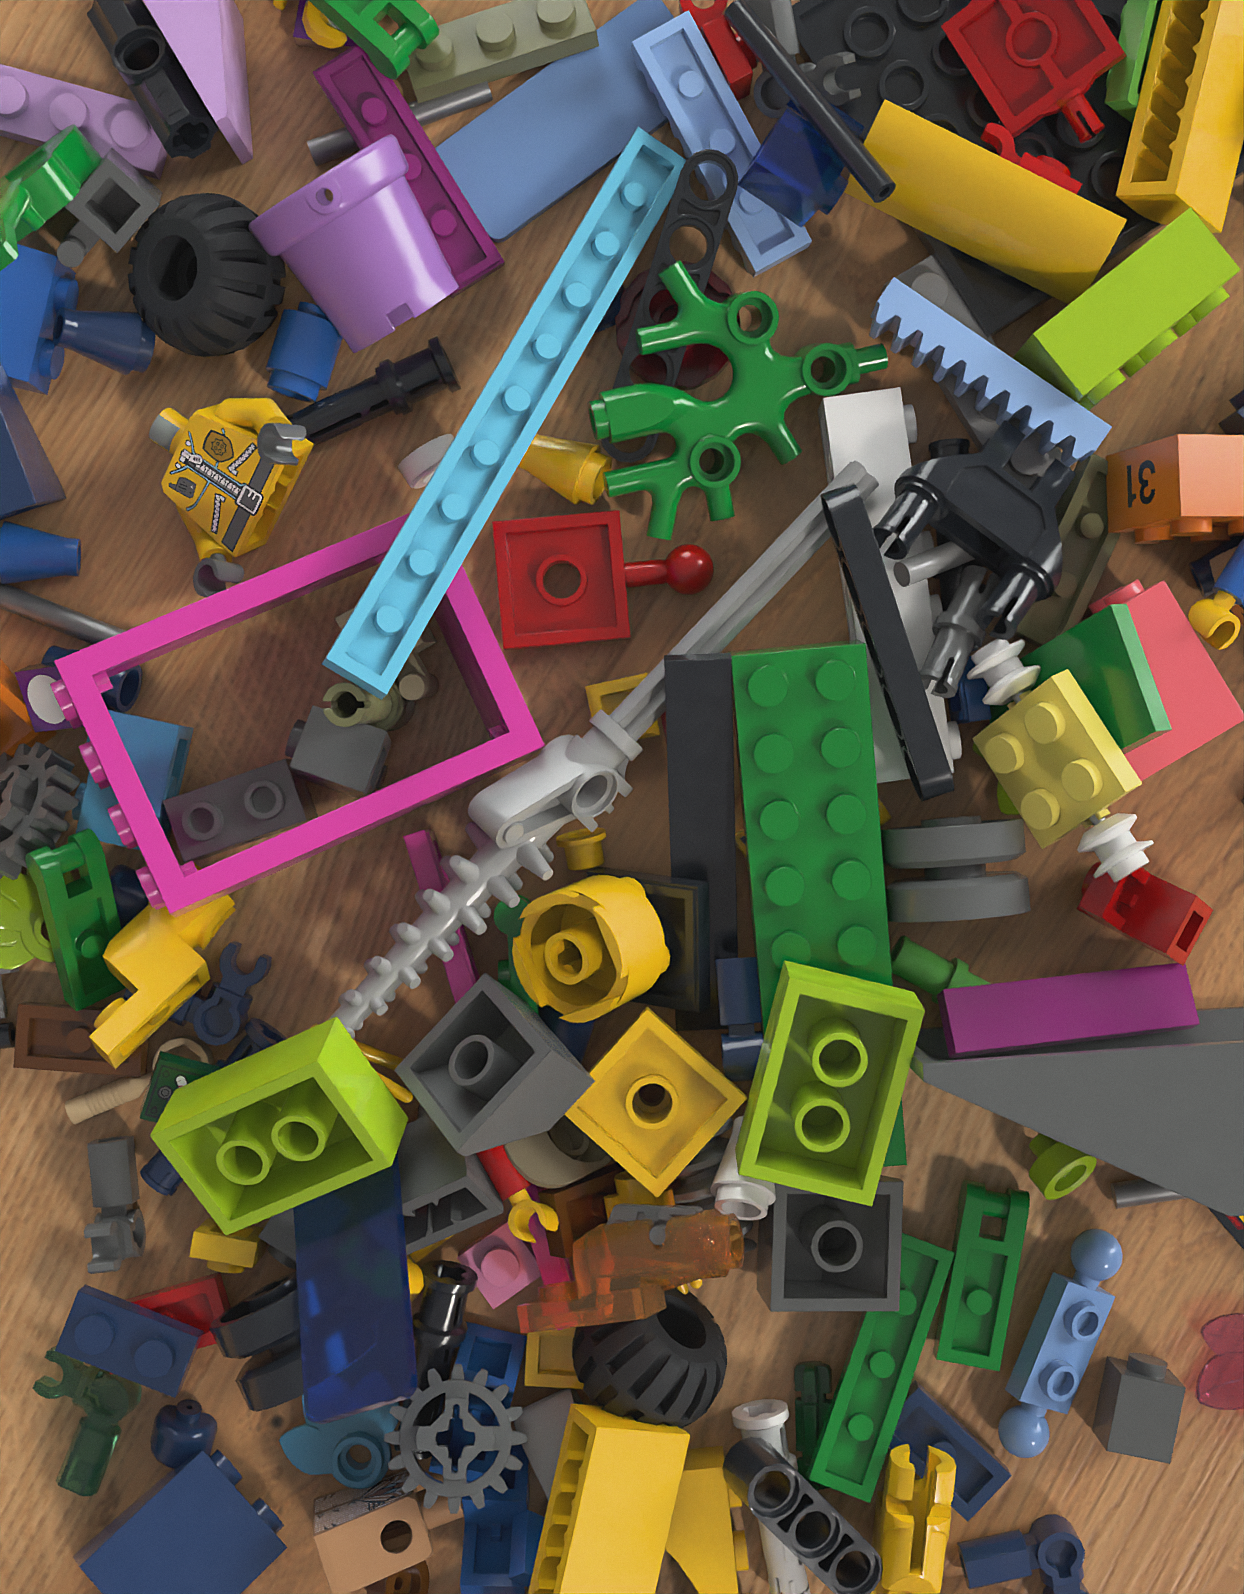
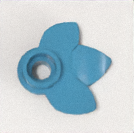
[279,1370,400,1489]

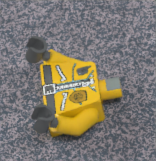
[149,398,314,597]

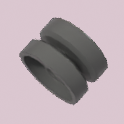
[881,815,1031,922]

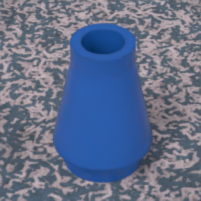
[0,521,81,584]

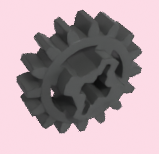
[0,742,80,880]
[384,1364,527,1514]

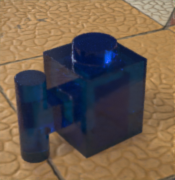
[738,98,865,228]

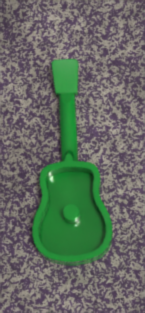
[0,124,102,271]

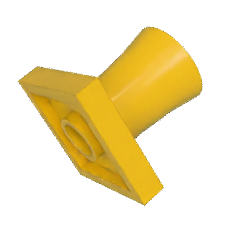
[564,1007,747,1198]

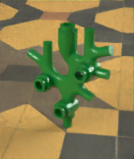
[588,260,888,540]

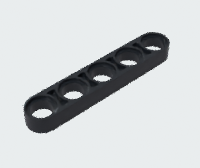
[601,149,739,463]
[820,483,954,802]

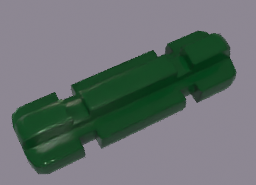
[794,1361,832,1491]

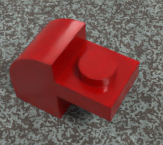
[1076,861,1213,966]

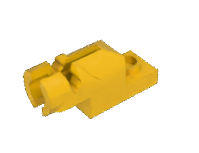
[89,863,236,1069]
[870,1444,956,1594]

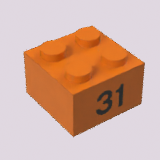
[1105,434,1244,544]

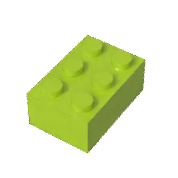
[1013,207,1241,411]
[735,960,925,1207]
[150,1016,409,1236]

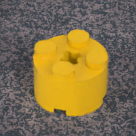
[512,875,670,1023]

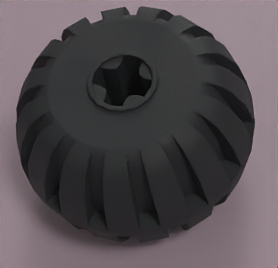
[128,193,286,357]
[572,1273,727,1429]

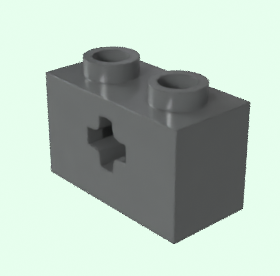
[163,758,318,862]

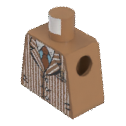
[313,1470,464,1594]

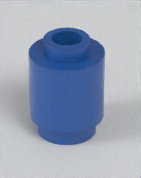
[265,302,342,403]

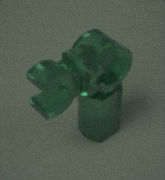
[33,1345,142,1496]

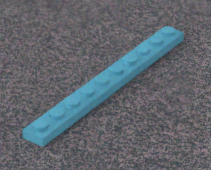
[322,127,686,700]

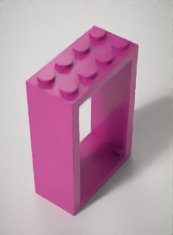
[50,513,545,918]

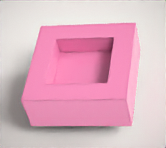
[457,1217,541,1310]

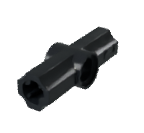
[87,0,219,159]

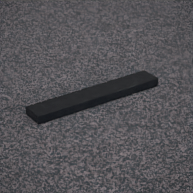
[664,653,738,1031]

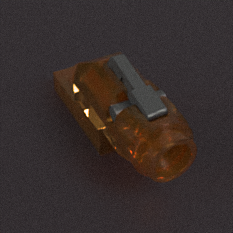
[517,1203,745,1333]

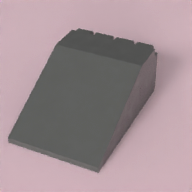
[910,1006,1244,1217]

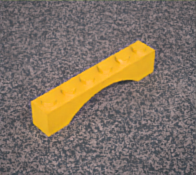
[665,1446,751,1594]

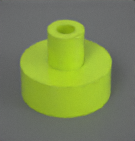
[1029,1133,1097,1200]

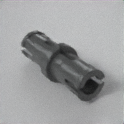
[919,565,1001,698]

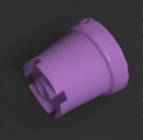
[249,134,459,353]

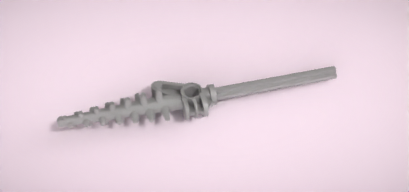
[328,460,879,1039]

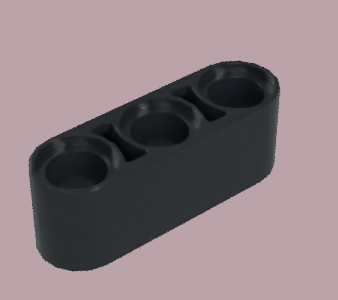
[722,1437,883,1594]

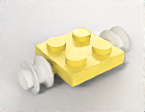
[967,639,1154,883]

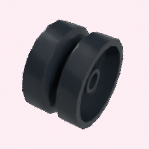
[209,1257,379,1412]

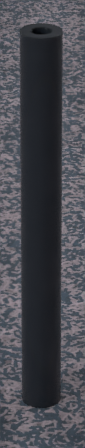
[724,0,896,203]

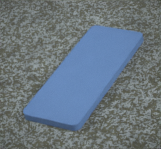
[435,0,674,243]

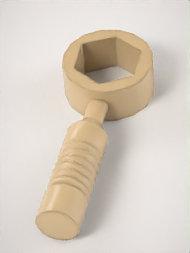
[65,1035,215,1124]

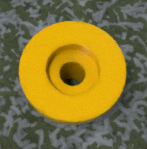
[556,827,607,870]

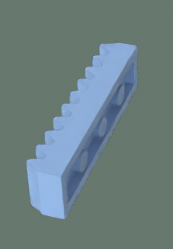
[631,10,812,278]
[869,277,1112,467]

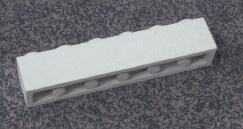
[818,387,962,783]

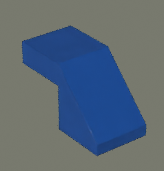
[429,1321,527,1487]
[460,1444,530,1594]

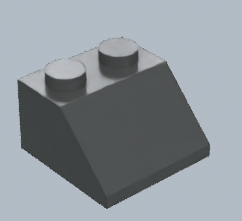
[394,973,595,1157]
[756,1175,904,1312]

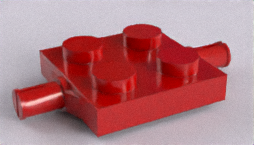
[941,0,1127,143]

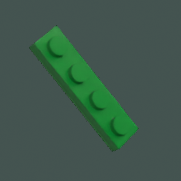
[806,1233,955,1503]

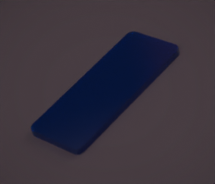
[293,1150,417,1424]

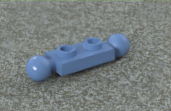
[998,1229,1123,1458]

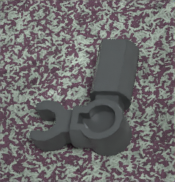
[745,0,861,118]
[84,1136,146,1274]

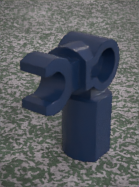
[123,941,272,1046]
[715,957,763,1082]
[957,1514,1089,1594]

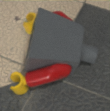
[357,1104,559,1299]

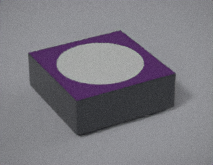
[15,662,82,732]

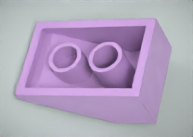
[143,0,253,165]

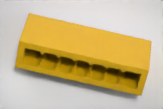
[1116,0,1244,233]
[844,99,1127,304]
[528,1403,690,1594]

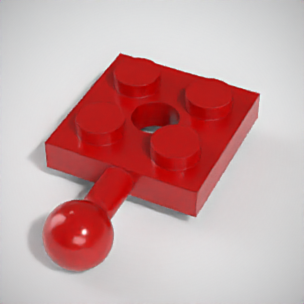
[492,510,714,651]

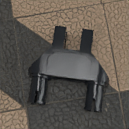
[873,420,1076,640]

